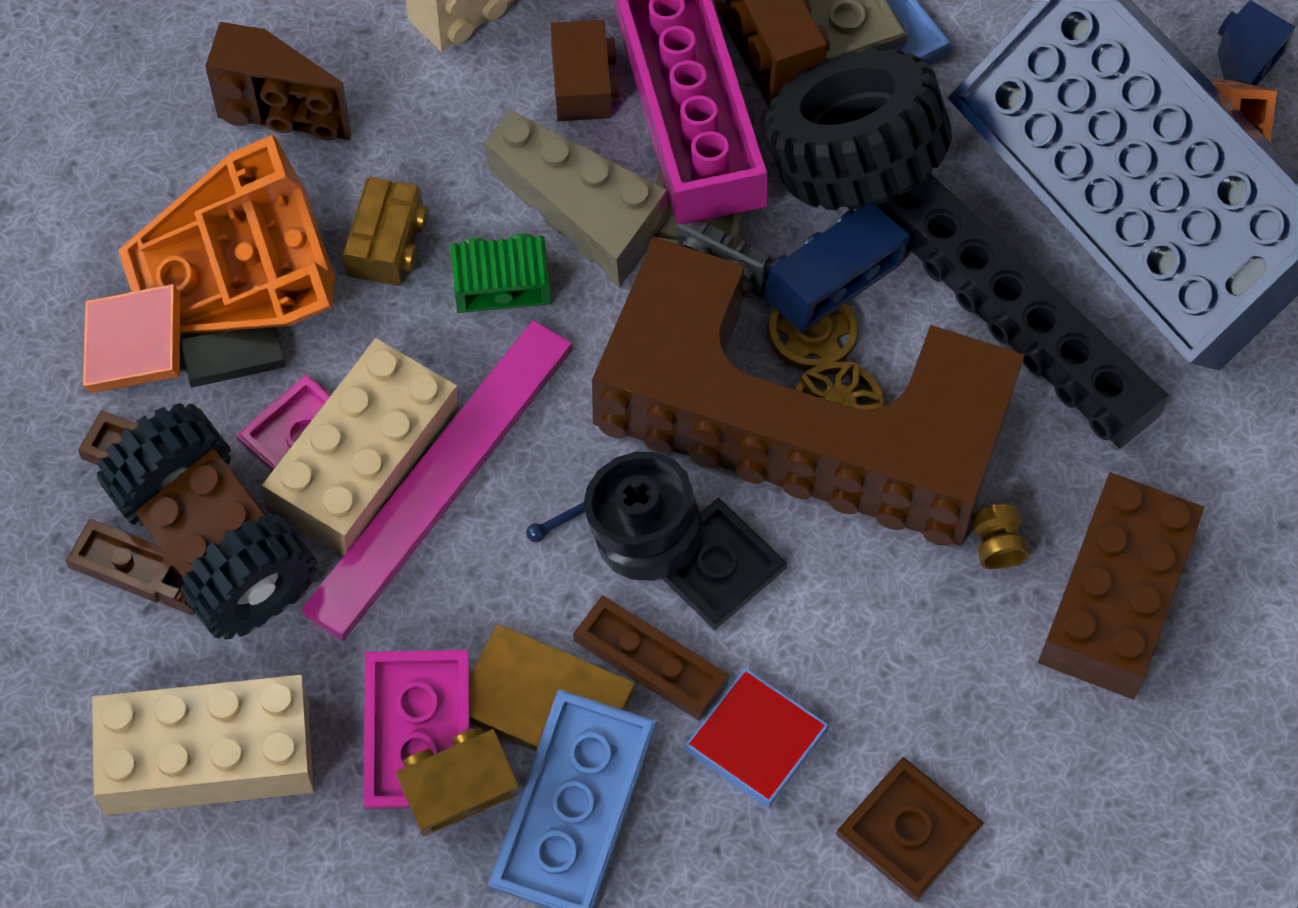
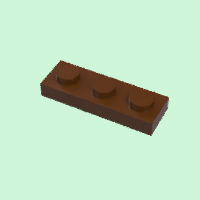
[573,595,729,721]

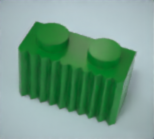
[450,233,551,313]

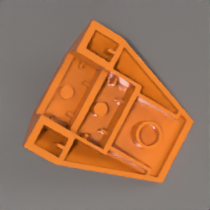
[118,135,335,334]

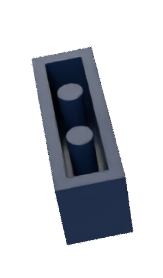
[764,203,910,333]

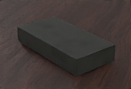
[180,327,285,388]

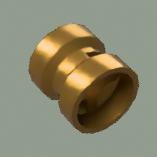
[971,504,1030,570]

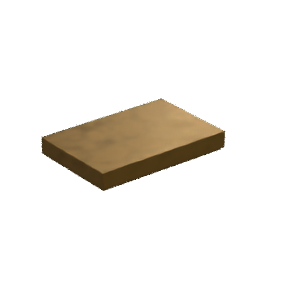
[469,624,635,752]

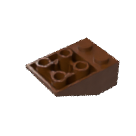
[205,22,352,141]

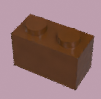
[550,20,620,122]

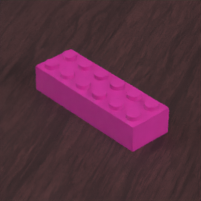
[614,0,767,225]

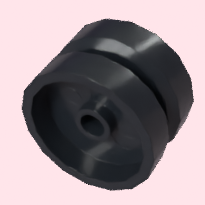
[583,451,704,581]

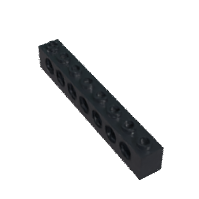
[873,174,1169,449]

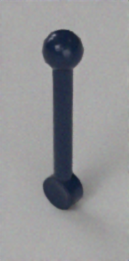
[526,502,585,543]

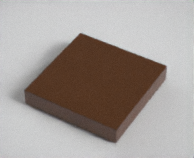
[836,757,984,902]

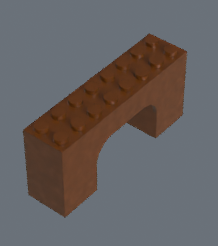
[592,237,1025,546]

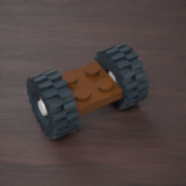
[97,403,317,640]

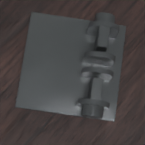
[677,222,774,298]

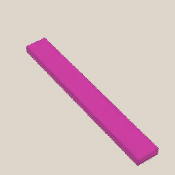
[302,320,572,641]

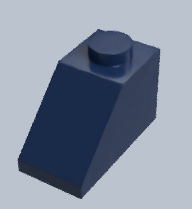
[1217,0,1295,86]

